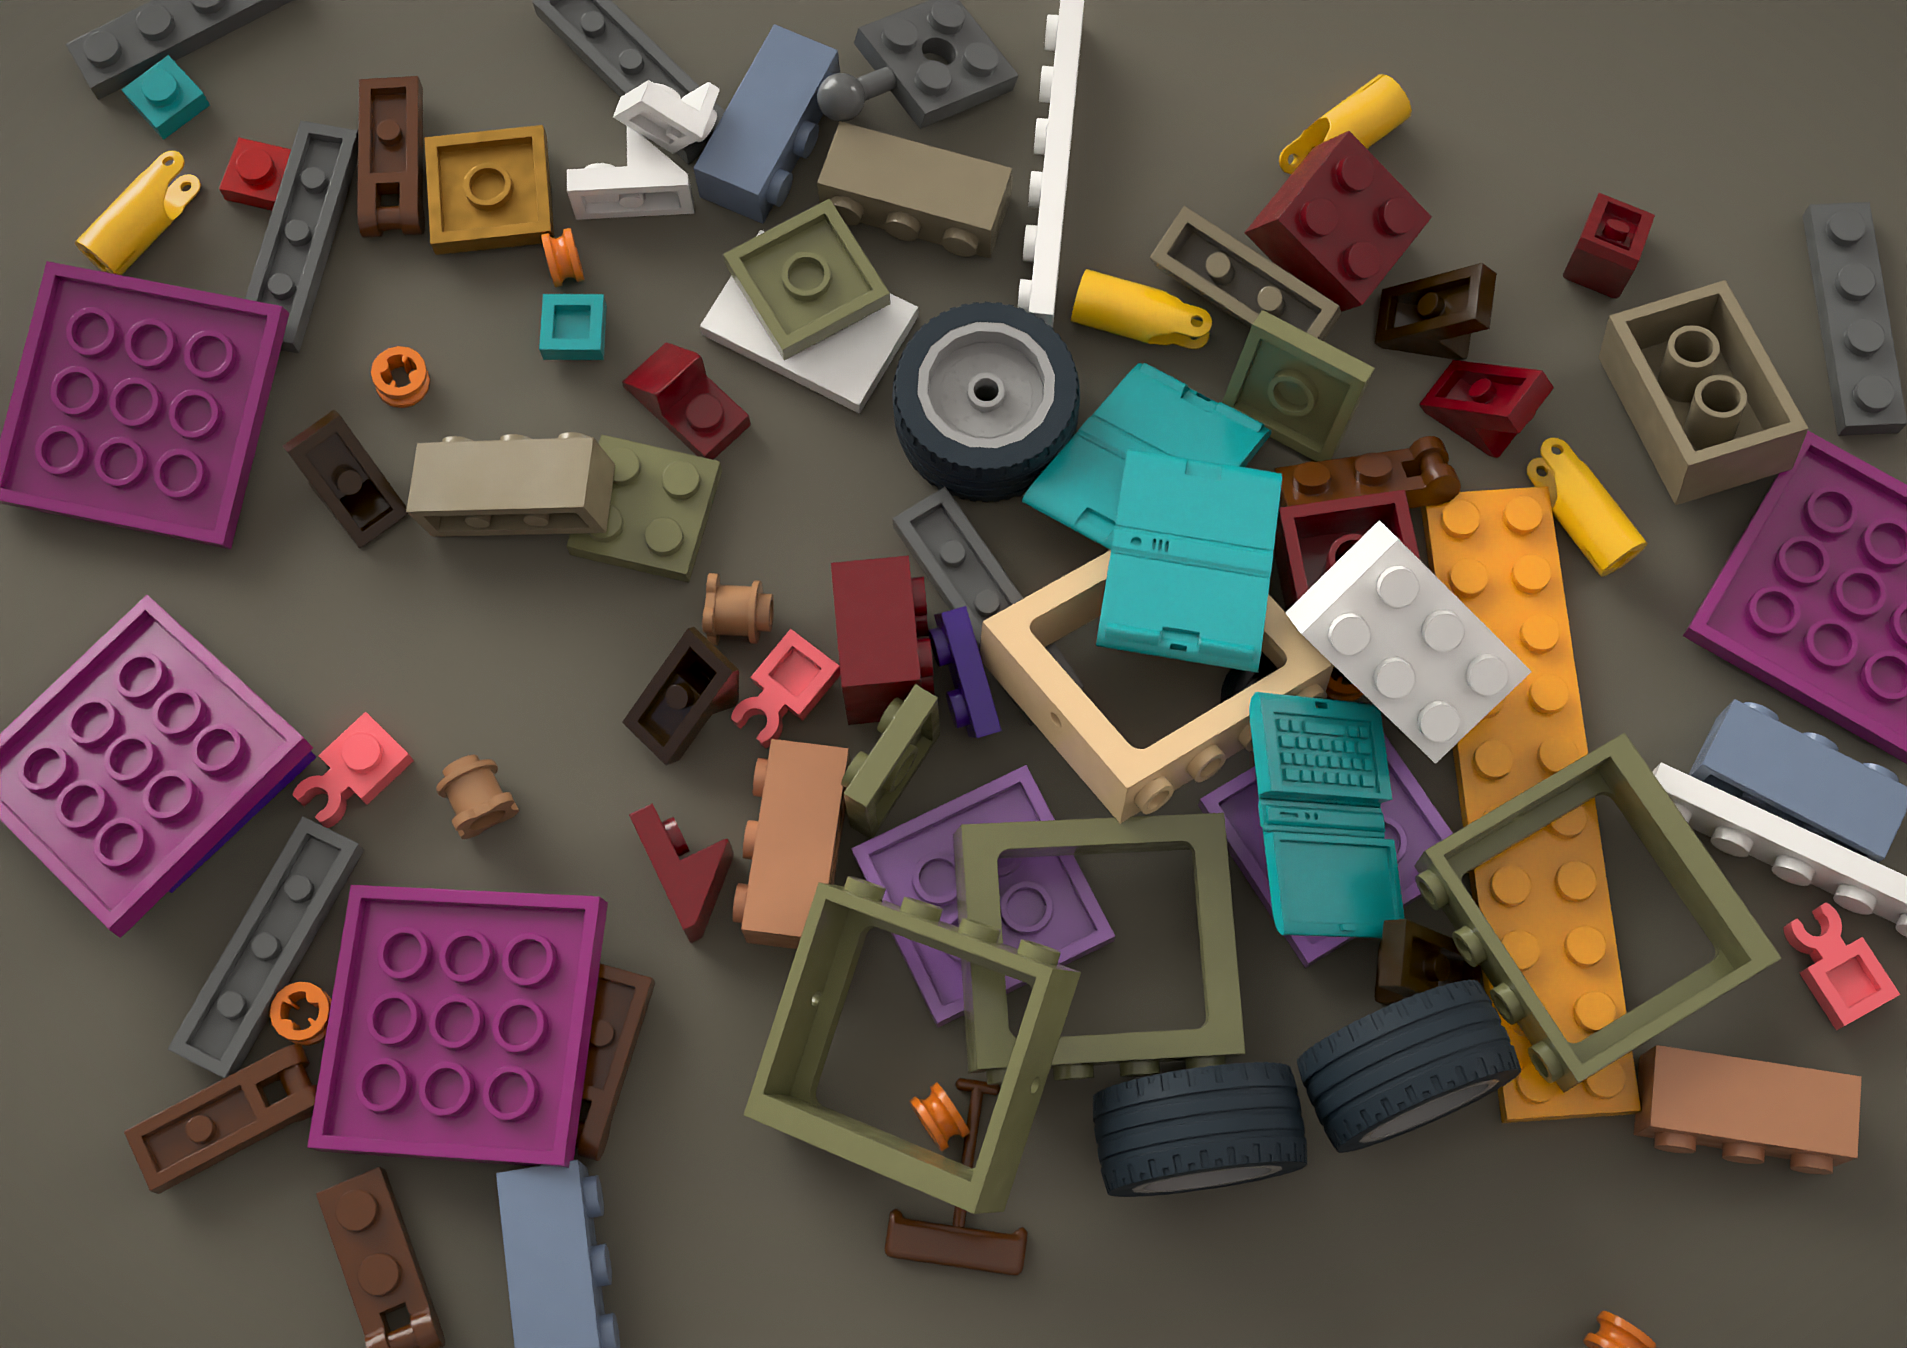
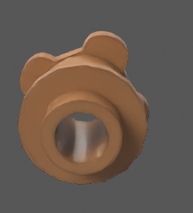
[702,573,774,645]
[436,755,519,839]

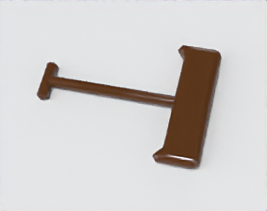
[885,1078,1028,1276]

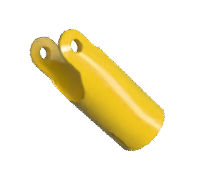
[1279,74,1412,174]
[75,151,201,275]
[1071,269,1212,349]
[1526,438,1648,577]

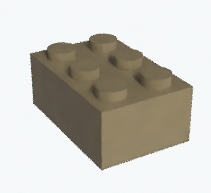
[1599,280,1809,506]

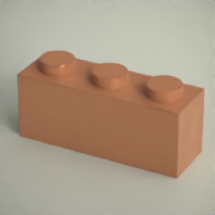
[733,739,851,949]
[1634,1045,1862,1175]

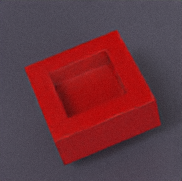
[219,137,291,211]

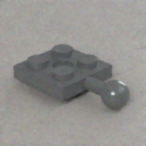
[817,0,1019,129]

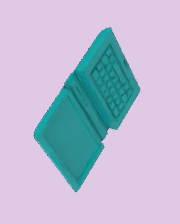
[1022,363,1272,550]
[1096,449,1282,672]
[1249,692,1405,938]

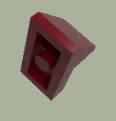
[1563,193,1655,299]
[622,342,751,460]
[1419,360,1554,458]
[629,803,734,943]

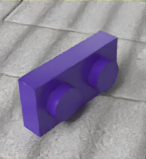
[928,606,1002,738]

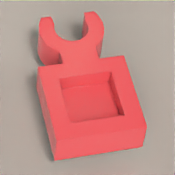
[731,629,840,749]
[292,712,414,828]
[1783,902,1901,1030]

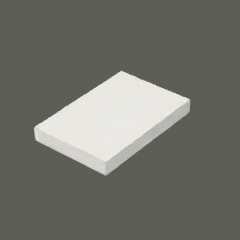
[700,230,919,414]

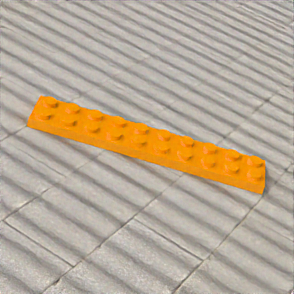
[1421,486,1641,1123]

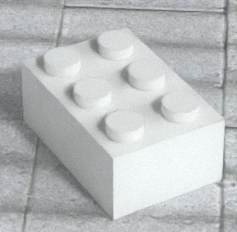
[1285,520,1532,764]

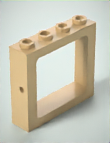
[979,550,1334,824]

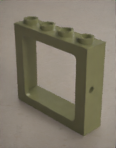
[1414,732,1781,1093]
[953,813,1245,1085]
[744,876,1081,1214]

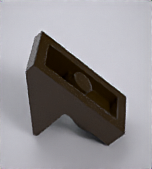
[1375,263,1497,360]
[283,410,408,548]
[622,627,739,765]
[1374,919,1481,1005]

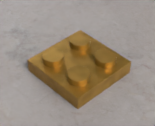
[424,125,554,255]

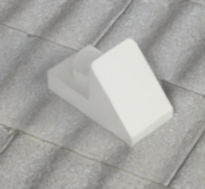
[567,126,695,220]

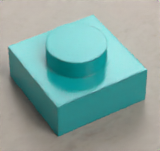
[121,55,210,140]
[539,294,607,360]

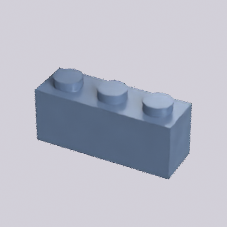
[693,24,840,224]
[1688,699,1907,863]
[496,1160,620,1348]

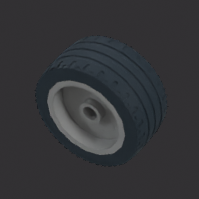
[892,301,1080,502]
[1296,980,1521,1153]
[1093,1062,1307,1197]

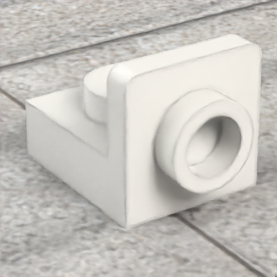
[613,80,720,154]

